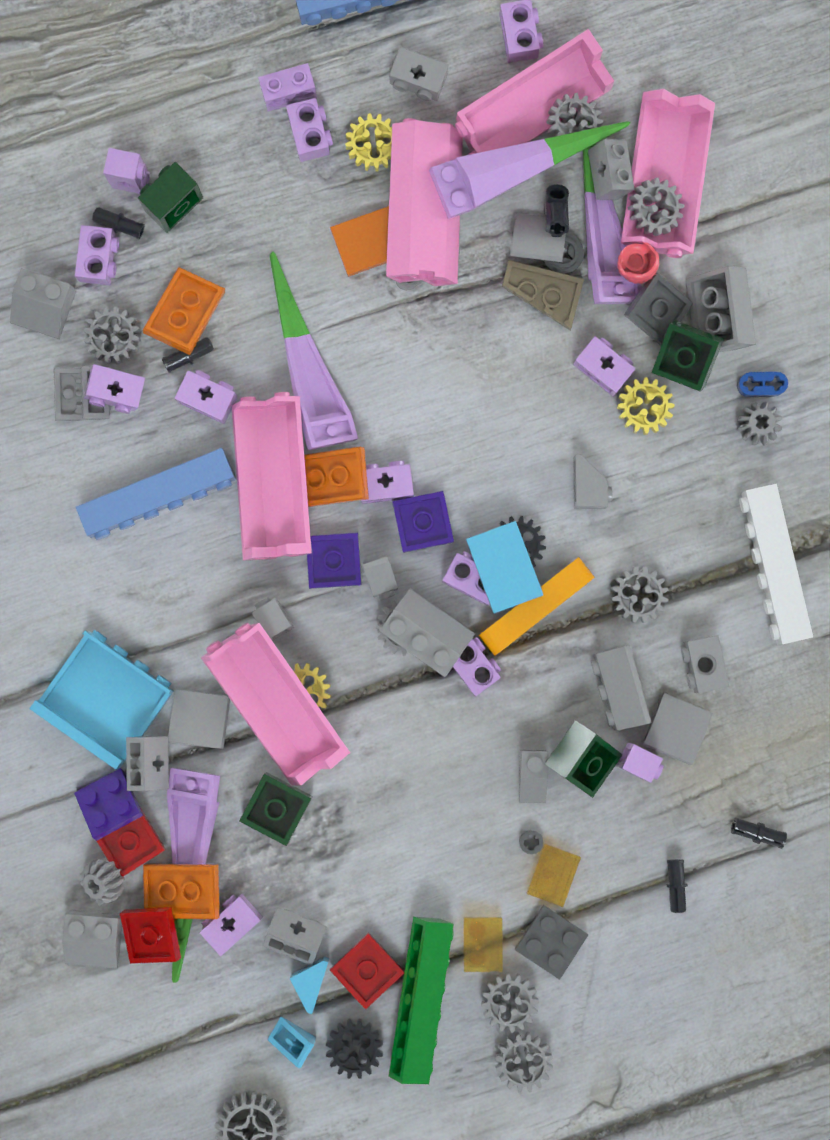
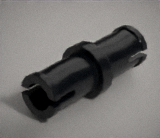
[731,817,787,849]

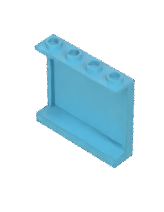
[29,630,174,770]

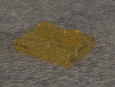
[526,843,581,907]
[464,917,503,972]

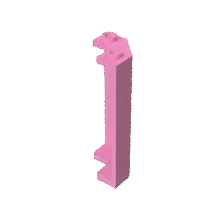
[455,29,614,155]
[621,89,715,258]
[386,118,463,286]
[231,392,312,561]
[201,622,350,786]

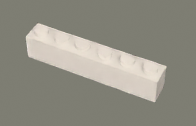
[739,484,813,645]

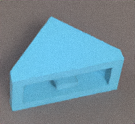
[290,957,329,1014]
[267,1017,316,1068]

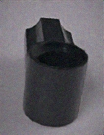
[544,184,569,237]

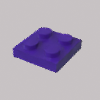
[392,491,454,553]
[307,533,362,589]
[74,768,143,841]

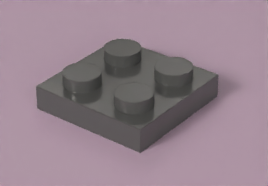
[624,272,693,345]
[515,904,588,980]

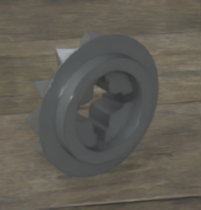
[544,233,584,274]

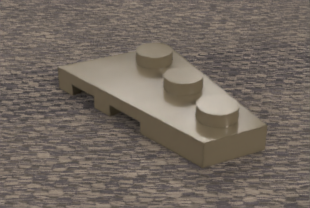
[502,260,584,331]

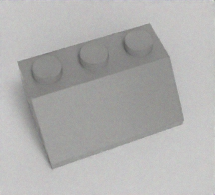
[686,266,756,352]
[379,589,475,677]
[591,645,651,731]

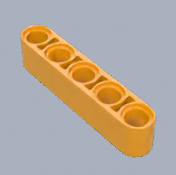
[478,557,595,656]

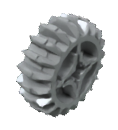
[215,1091,287,1140]

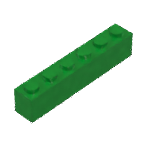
[388,916,454,1085]

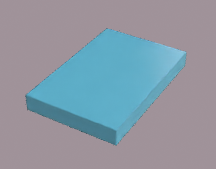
[466,521,543,614]

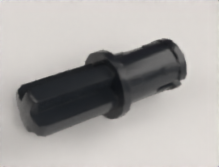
[92,207,145,239]
[162,337,214,373]
[666,859,688,913]

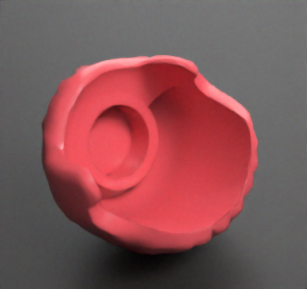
[617,242,660,284]

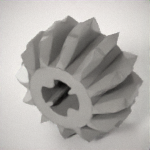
[737,402,782,446]
[80,857,125,905]

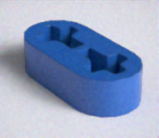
[737,372,788,397]

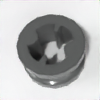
[519,830,544,855]

